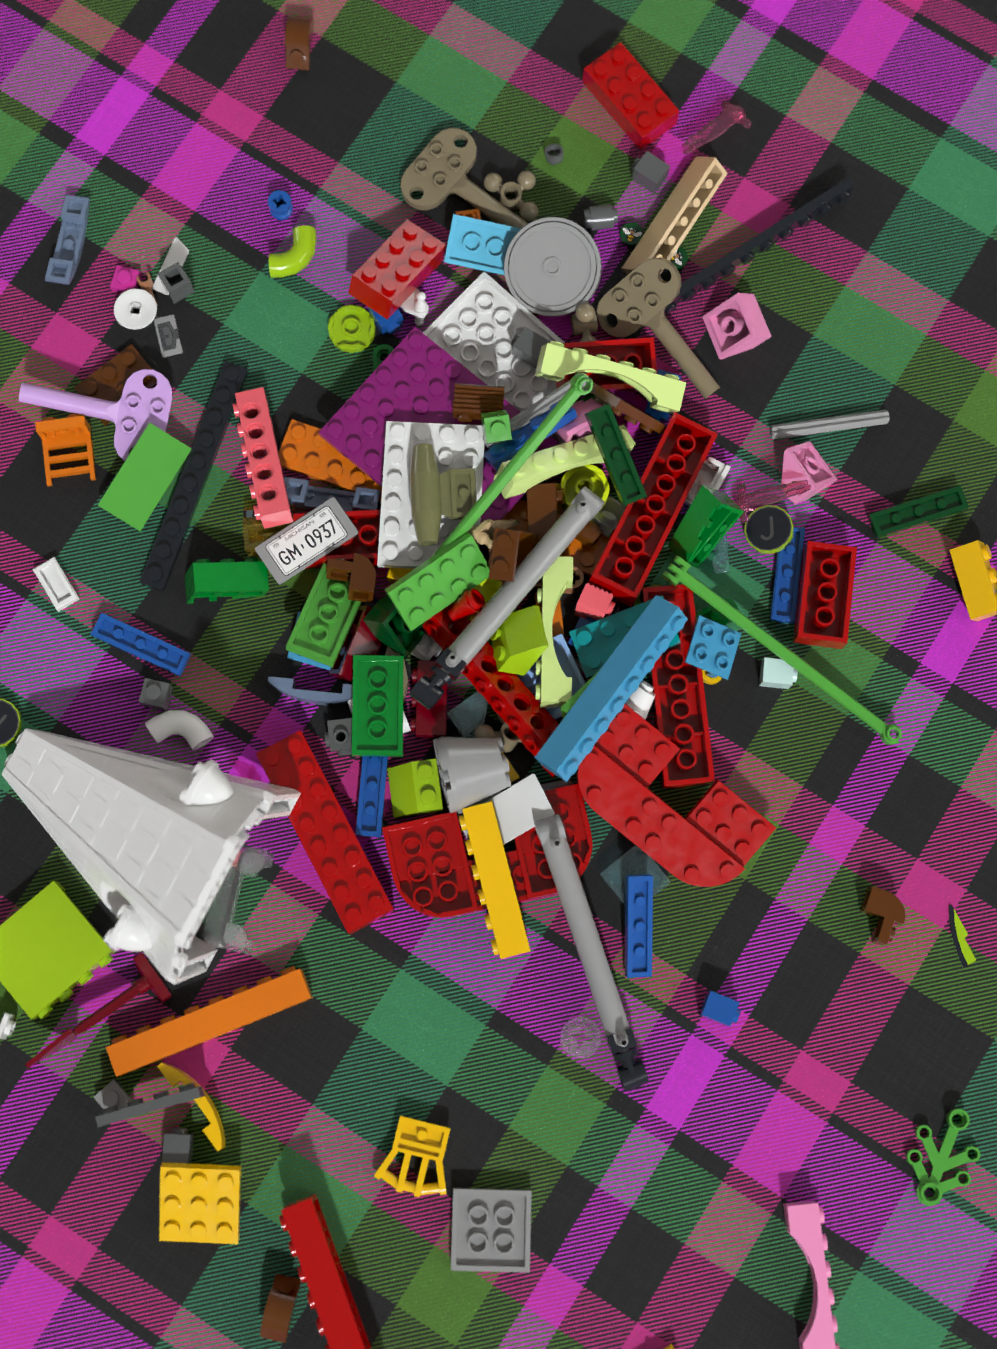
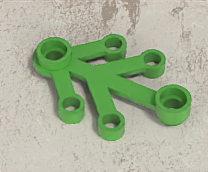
[905,1108,980,1206]

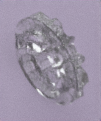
[560,1017,601,1058]

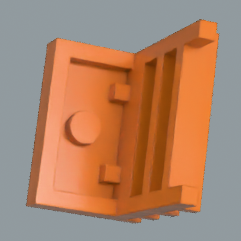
[35,414,96,487]

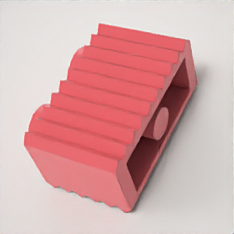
[574,583,616,621]

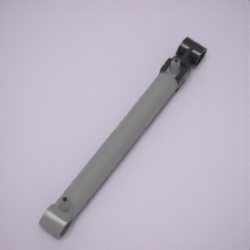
[409,486,605,710]
[534,814,649,1092]

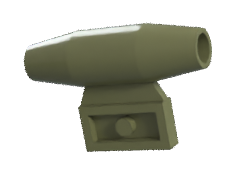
[409,443,477,546]

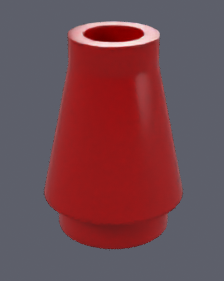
[448,589,485,622]

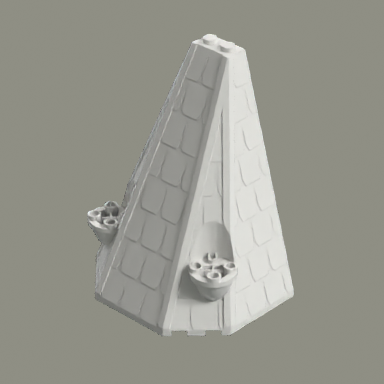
[1,728,301,984]

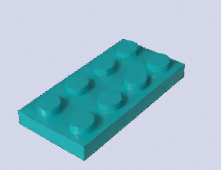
[569,595,681,679]

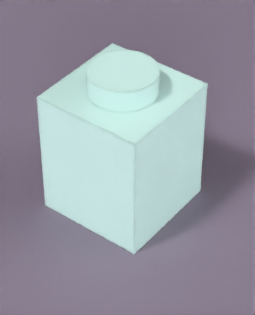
[759,657,798,689]

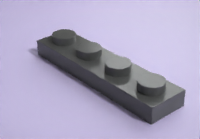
[95,1083,204,1127]

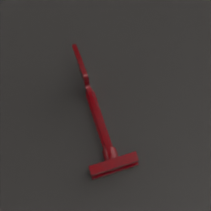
[25,953,171,1069]

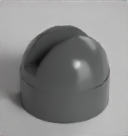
[545,144,564,165]

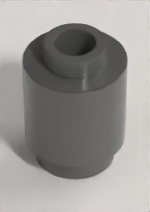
[583,204,618,231]

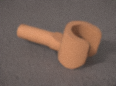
[137,272,158,306]

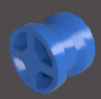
[268,190,293,220]

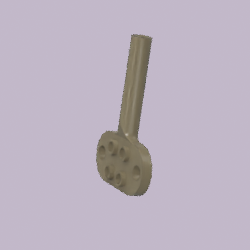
[401,128,529,229]
[597,258,720,399]

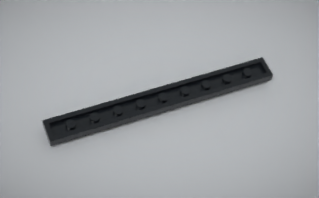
[664,177,854,315]
[140,361,249,592]

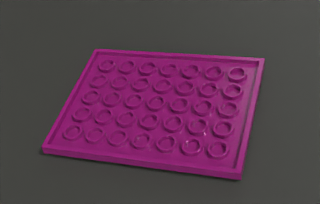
[318,327,560,545]

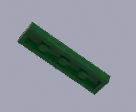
[585,404,647,507]
[868,485,969,539]

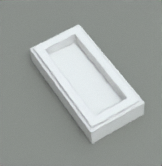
[33,557,80,612]

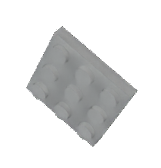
[451,1188,532,1273]

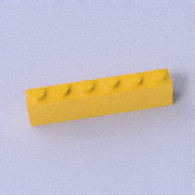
[459,801,530,959]

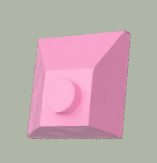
[781,441,837,505]

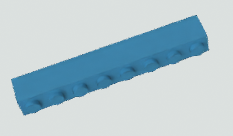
[535,595,687,782]

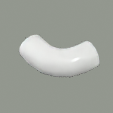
[145,710,214,750]

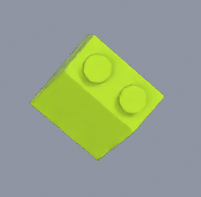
[490,605,548,676]
[387,759,443,818]

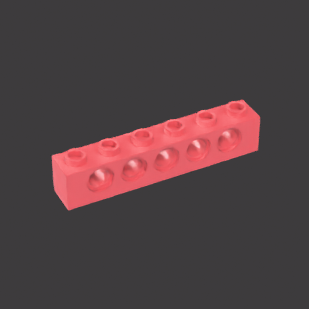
[233,387,293,529]

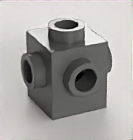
[325,718,352,756]

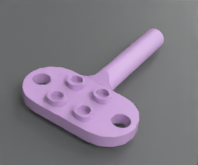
[18,369,172,461]

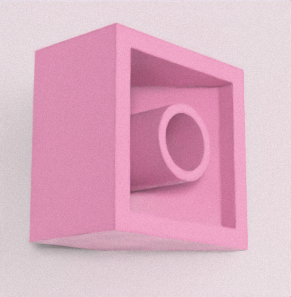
[702,293,772,359]
[551,398,602,444]

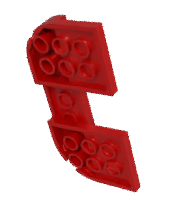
[577,703,776,887]
[382,784,592,918]

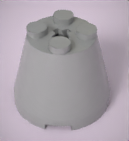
[433,737,511,813]

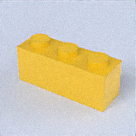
[950,540,997,621]

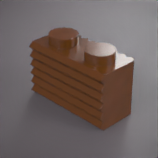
[453,383,505,423]

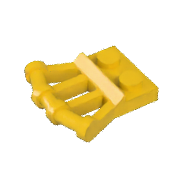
[374,1115,451,1198]

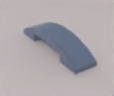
[45,195,90,285]
[284,477,381,511]
[268,676,353,705]

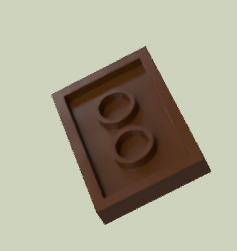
[74,344,157,426]
[591,382,667,435]

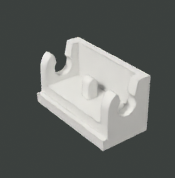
[684,457,731,506]

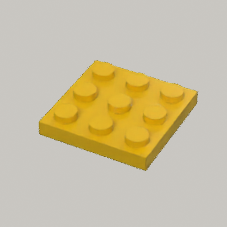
[159,1162,241,1244]

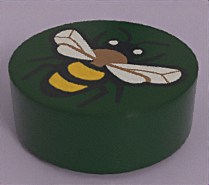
[619,222,644,248]
[670,246,688,271]

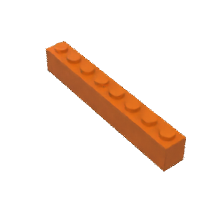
[106,966,313,1077]

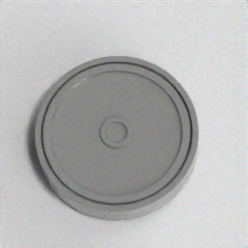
[504,217,602,317]

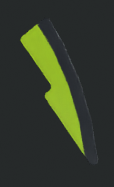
[949,904,976,967]

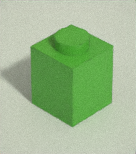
[481,410,512,443]

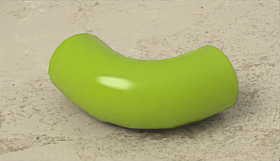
[269,225,317,278]

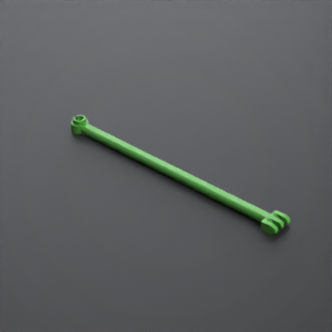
[432,373,593,556]
[662,556,902,745]

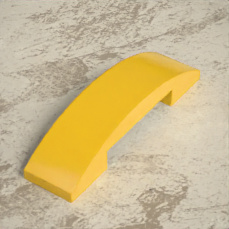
[157,1062,226,1151]

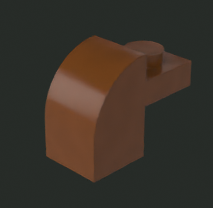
[285,15,314,70]
[326,553,376,603]
[860,886,905,946]
[260,1274,301,1343]

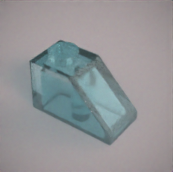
[446,691,488,738]

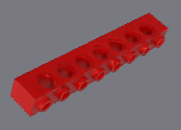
[422,602,559,777]

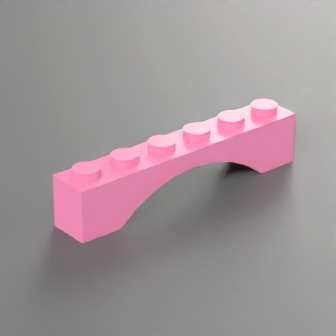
[783,1201,840,1349]

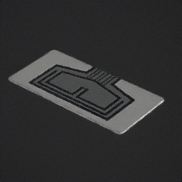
[154,315,183,357]

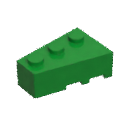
[668,485,744,568]
[184,558,269,604]

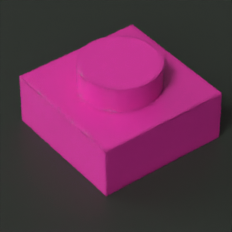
[110,265,141,293]

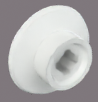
[114,289,157,330]

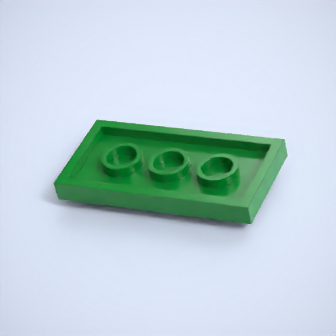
[352,655,404,757]

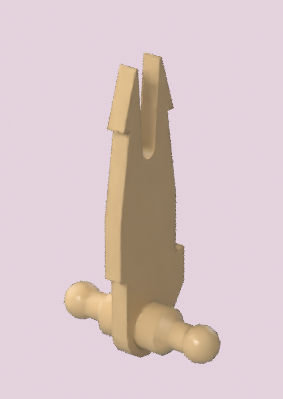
[468,518,520,550]

